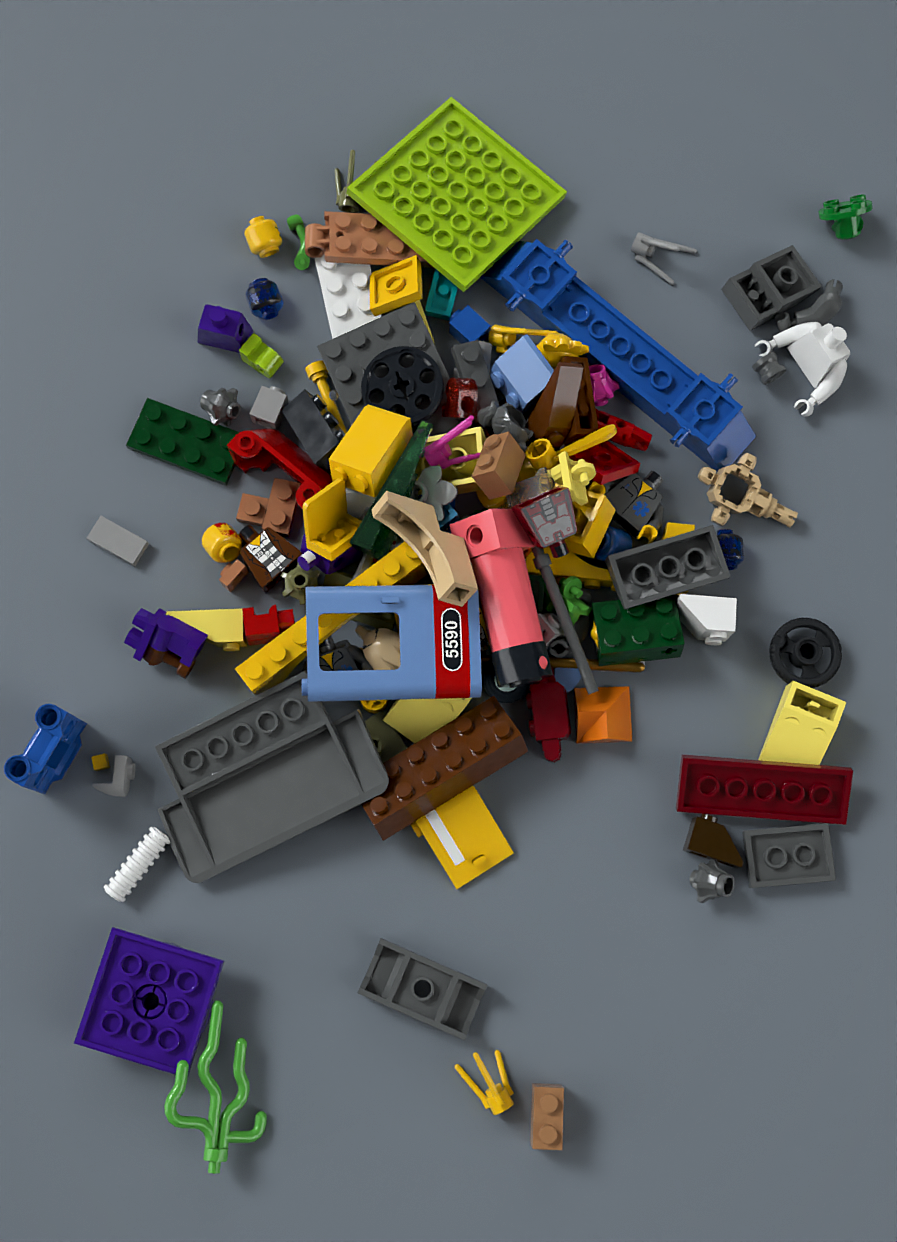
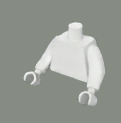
[755,322,850,417]

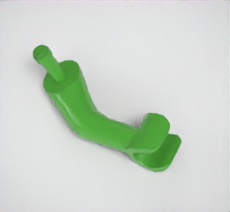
[287,214,310,270]

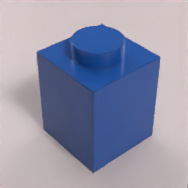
[449,305,491,344]

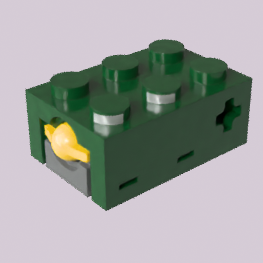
[590,595,685,667]

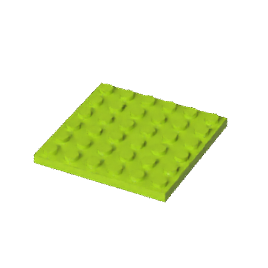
[346,97,567,292]

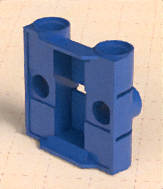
[4,704,87,794]

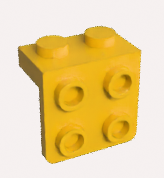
[303,478,369,561]

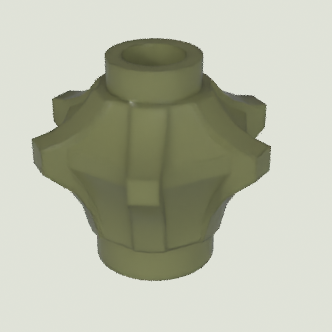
[281,562,321,605]

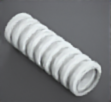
[104,827,170,902]

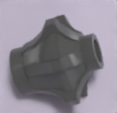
[200,388,241,426]
[690,859,735,903]

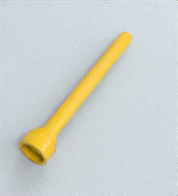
[305,360,347,434]

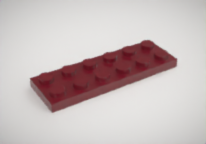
[676,754,853,825]

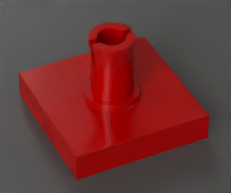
[569,441,640,487]

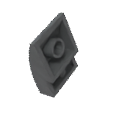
[721,245,822,331]

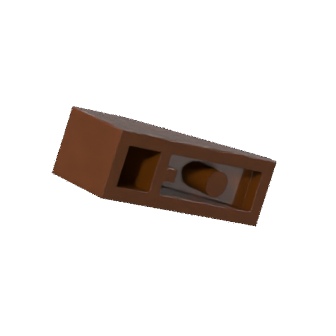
[526,362,584,448]

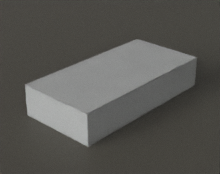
[87,516,149,567]

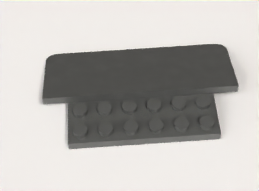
[155,671,389,883]

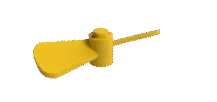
[476,424,617,509]

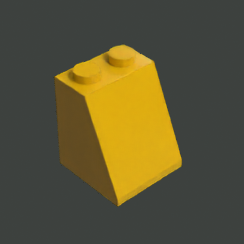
[329,404,417,498]

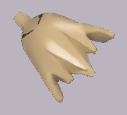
[355,625,400,670]

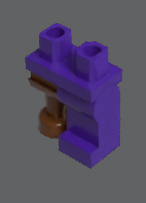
[124,608,208,679]

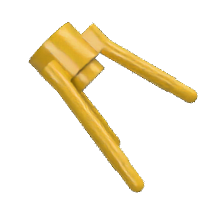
[489,324,558,354]
[455,1050,514,1115]

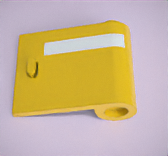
[410,786,514,889]

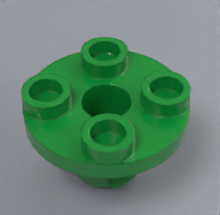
[818,194,873,240]

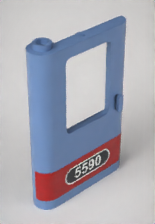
[301,584,482,702]

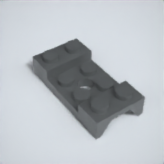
[357,938,487,1040]

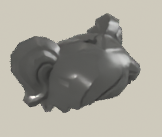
[477,401,534,452]

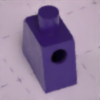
[197,304,253,353]

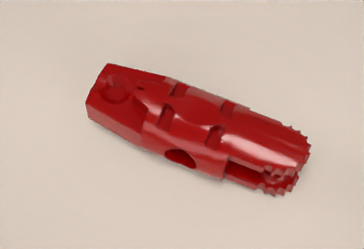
[595,408,653,452]

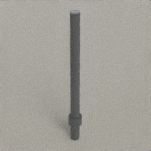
[531,546,599,694]

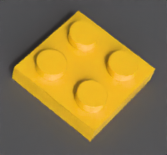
[370,255,423,316]

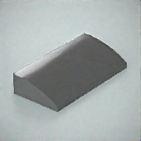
[605,525,731,610]

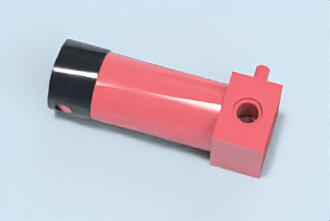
[450,508,553,688]

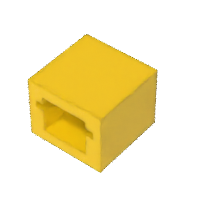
[91,753,110,771]

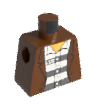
[238,525,302,594]

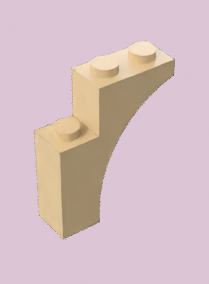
[371,491,478,607]

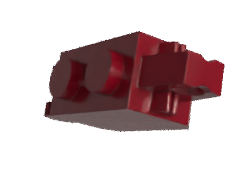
[526,663,571,763]

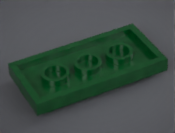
[126,398,239,486]

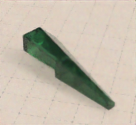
[349,420,434,561]

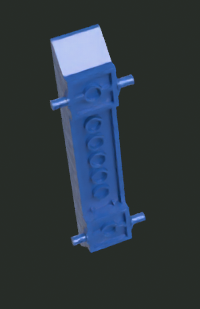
[480,239,756,472]

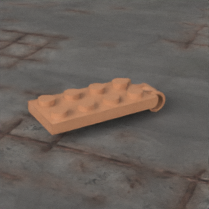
[305,211,433,268]

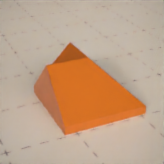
[574,686,632,744]

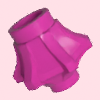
[589,364,619,406]

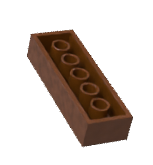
[361,696,528,841]

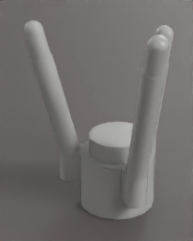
[631,232,697,285]

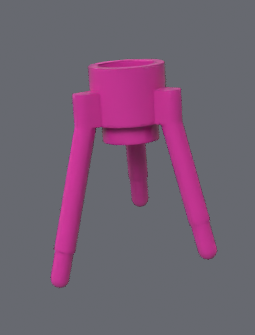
[423,415,480,469]

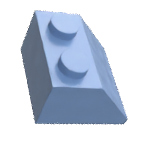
[489,334,554,414]

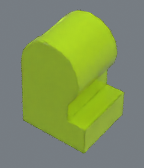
[239,333,284,378]

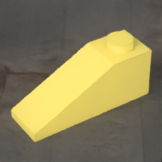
[166,609,247,651]

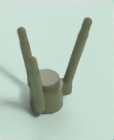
[335,149,377,213]

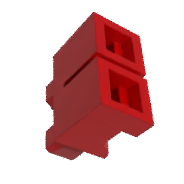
[242,604,295,646]

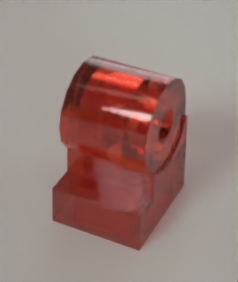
[442,378,478,418]

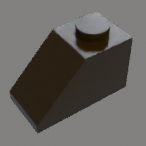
[683,814,743,869]

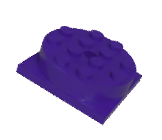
[74,927,225,1076]

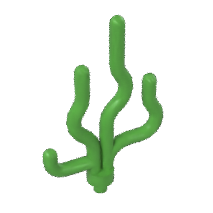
[164,1000,267,1174]

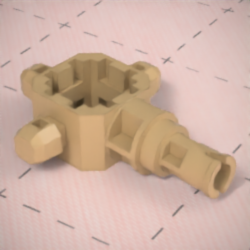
[697,453,798,528]

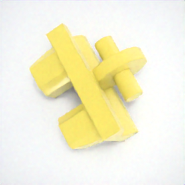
[550,451,596,506]

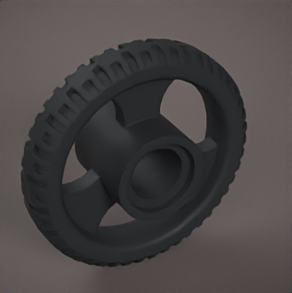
[769,617,842,688]

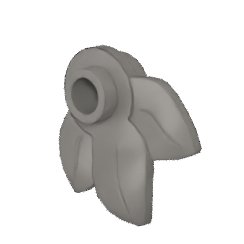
[405,466,458,522]

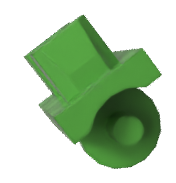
[543,576,592,626]

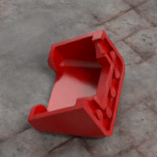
[227,428,333,509]

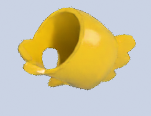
[536,333,589,370]

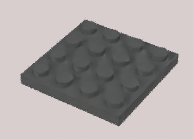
[317,302,458,424]

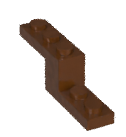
[554,356,599,490]

